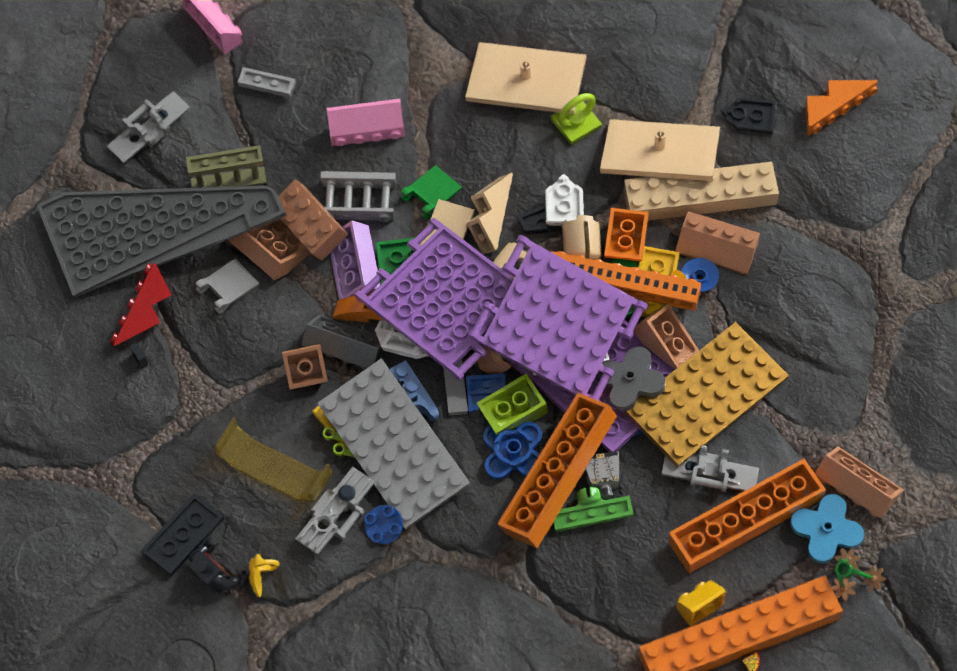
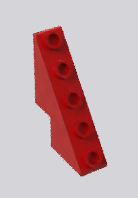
[110,263,172,346]

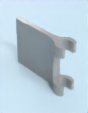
[195,258,259,314]

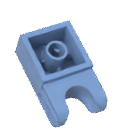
[389,360,439,421]

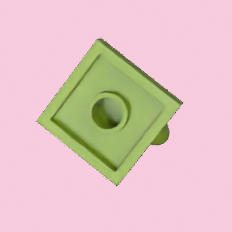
[551,93,602,145]

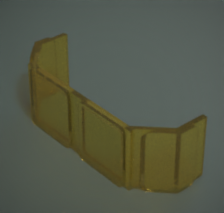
[215,417,333,502]

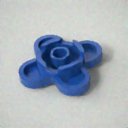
[483,422,542,480]

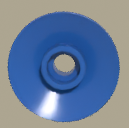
[681,258,719,293]

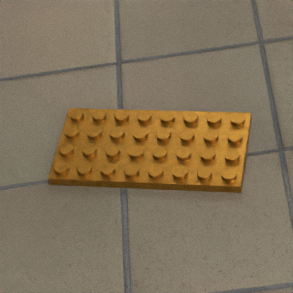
[624,322,789,468]

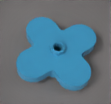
[790,494,864,564]

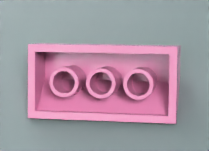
[182,0,242,55]
[327,99,404,146]

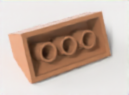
[675,211,760,275]
[815,447,904,518]

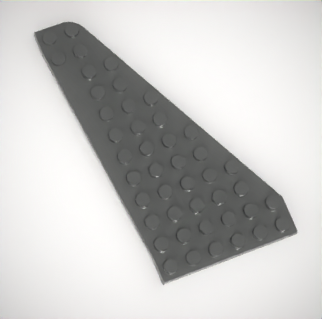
[37,186,287,299]

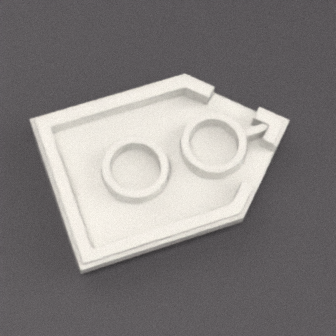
[545,174,584,226]

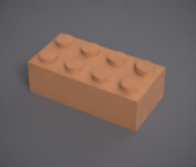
[278,179,348,261]

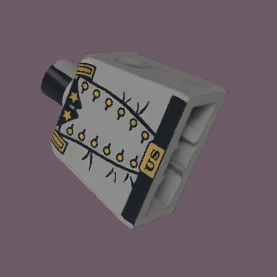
[584,451,619,500]

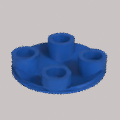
[364,505,403,544]

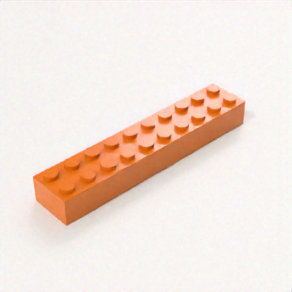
[638,575,843,671]

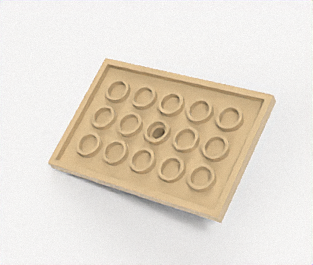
[465,42,586,114]
[600,119,720,181]

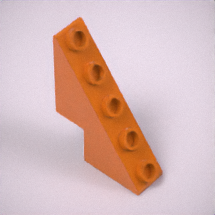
[805,80,878,135]

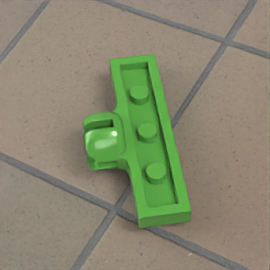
[554,487,634,532]

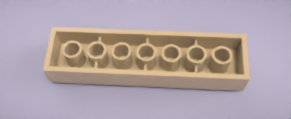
[624,162,779,221]

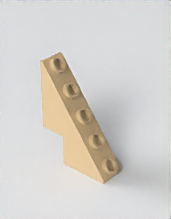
[467,173,513,254]

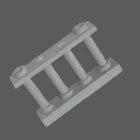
[321,171,396,222]

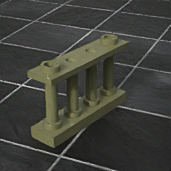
[186,145,267,188]

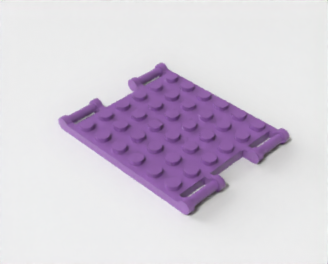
[354,218,514,381]
[467,235,648,401]

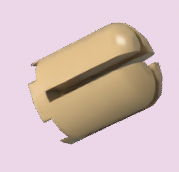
[562,215,602,260]

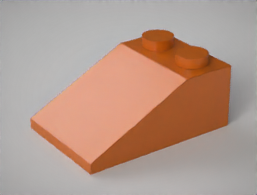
[604,208,649,262]

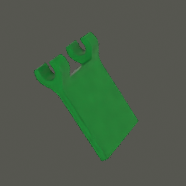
[400,165,462,220]

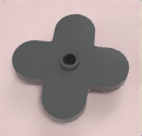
[596,347,666,411]

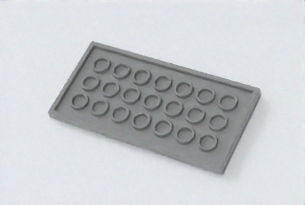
[317,358,470,529]

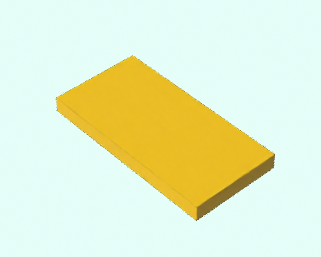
[638,246,680,317]

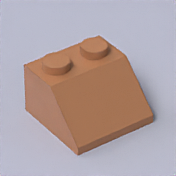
[282,344,328,389]

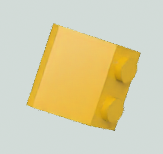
[676,580,726,627]

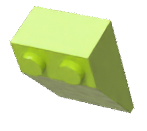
[477,373,549,435]

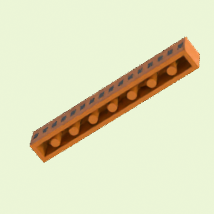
[551,251,701,311]

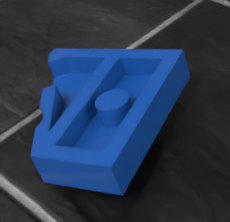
[466,373,506,414]

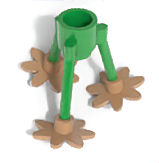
[831,548,886,601]

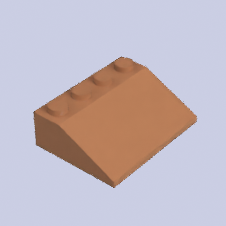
[228,219,311,280]

